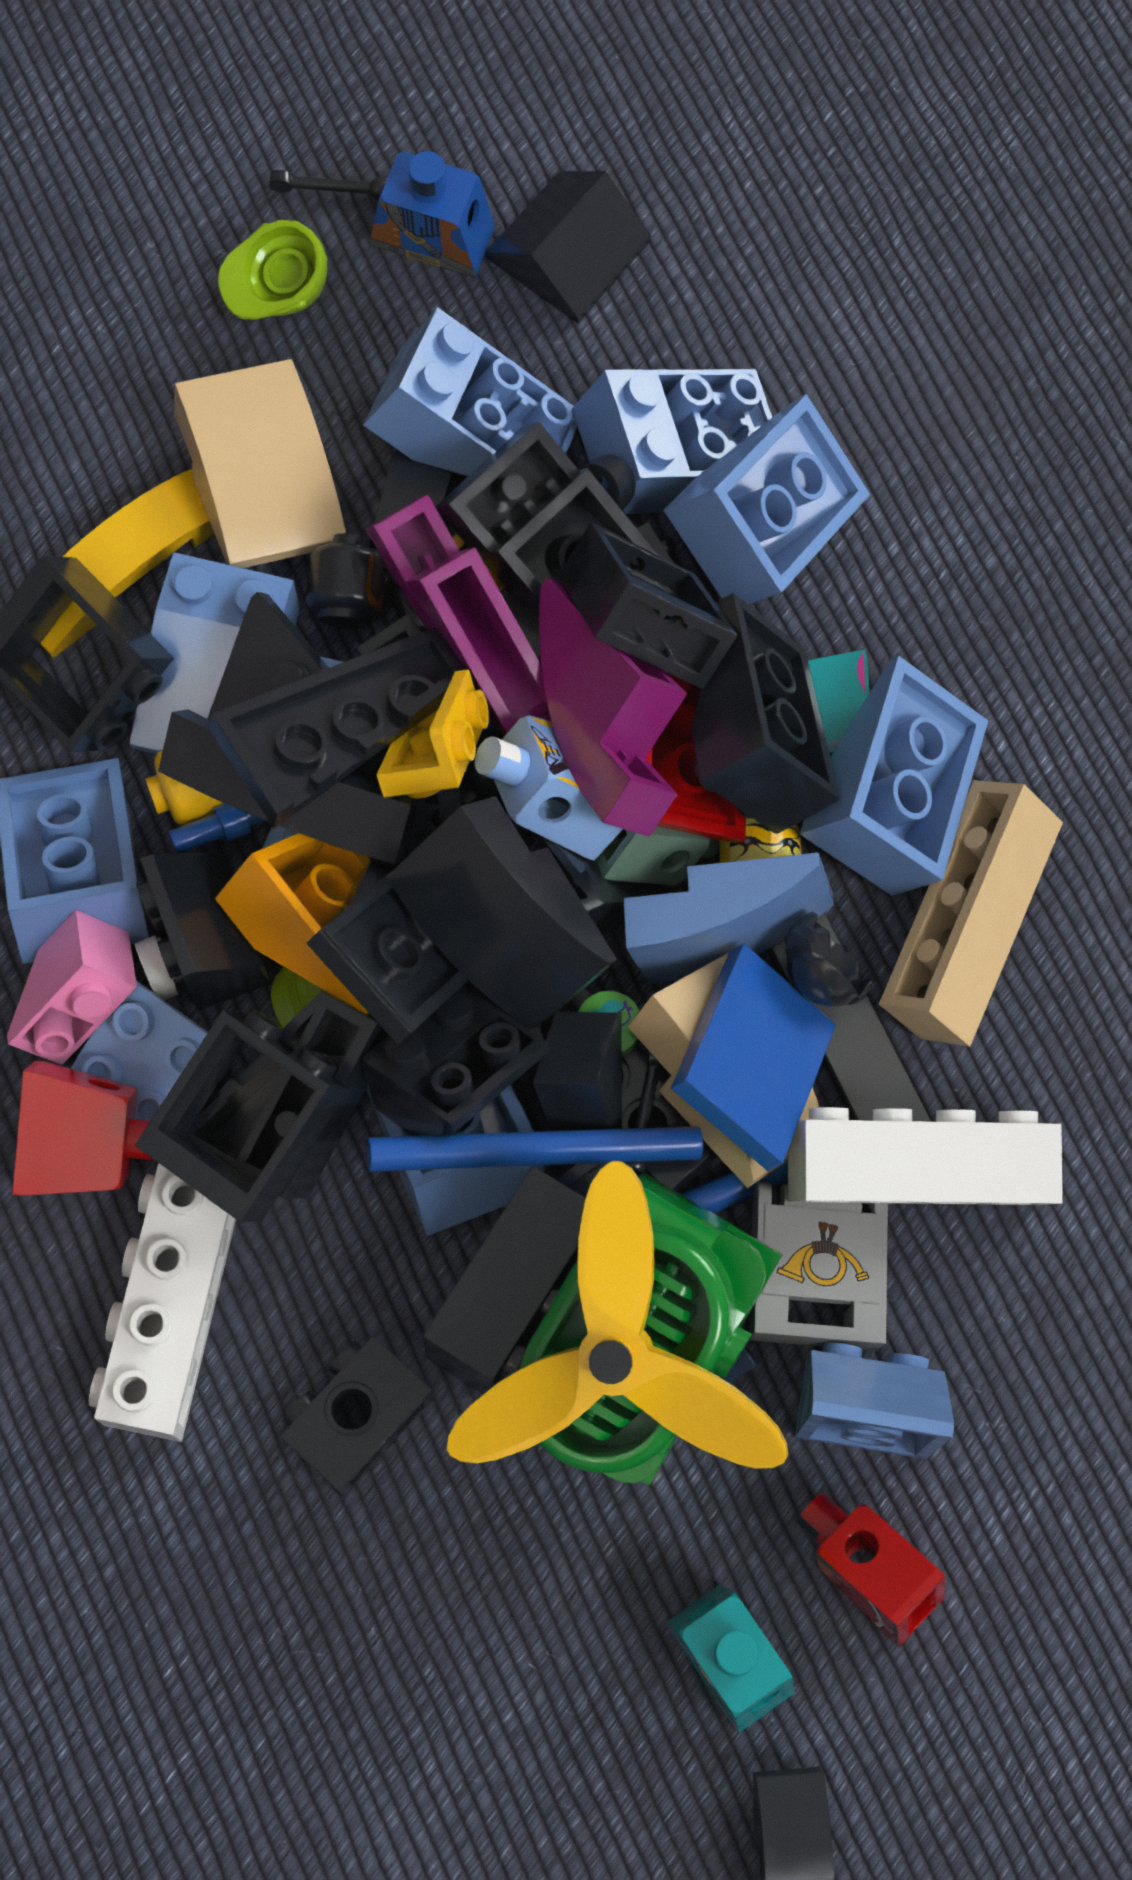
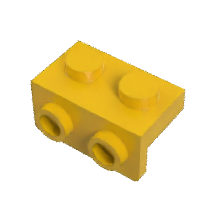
[376,669,489,799]

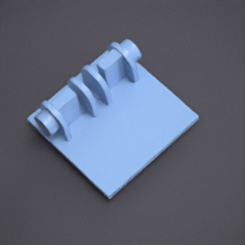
[71,980,233,1121]

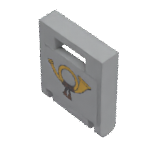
[749,1182,888,1351]

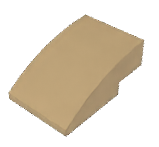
[174,359,346,568]
[628,953,820,1188]

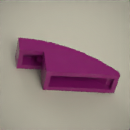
[366,495,551,737]
[539,577,687,837]

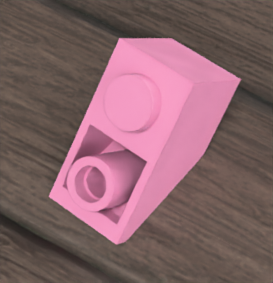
[7,909,137,1065]

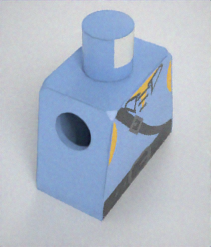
[475,715,623,861]

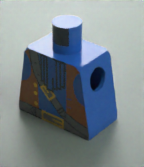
[370,151,495,278]

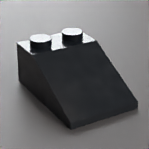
[691,593,840,835]

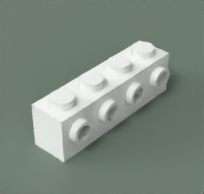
[788,1107,1062,1205]
[89,1163,236,1442]

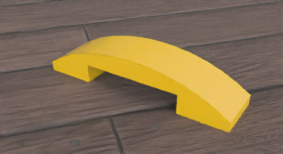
[40,469,214,659]

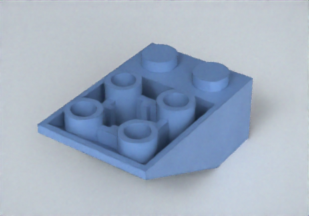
[363,307,578,476]
[572,369,772,514]

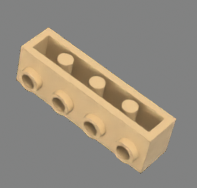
[879,780,1063,1047]

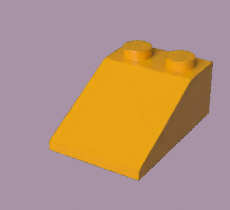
[215,833,370,1015]

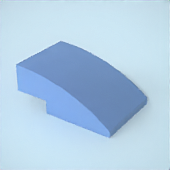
[624,853,834,984]

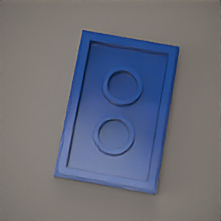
[670,943,836,1171]

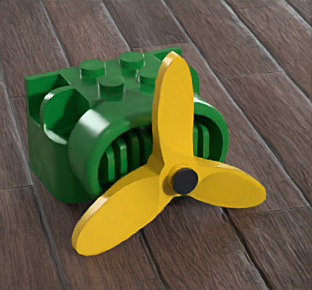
[447,1161,788,1486]

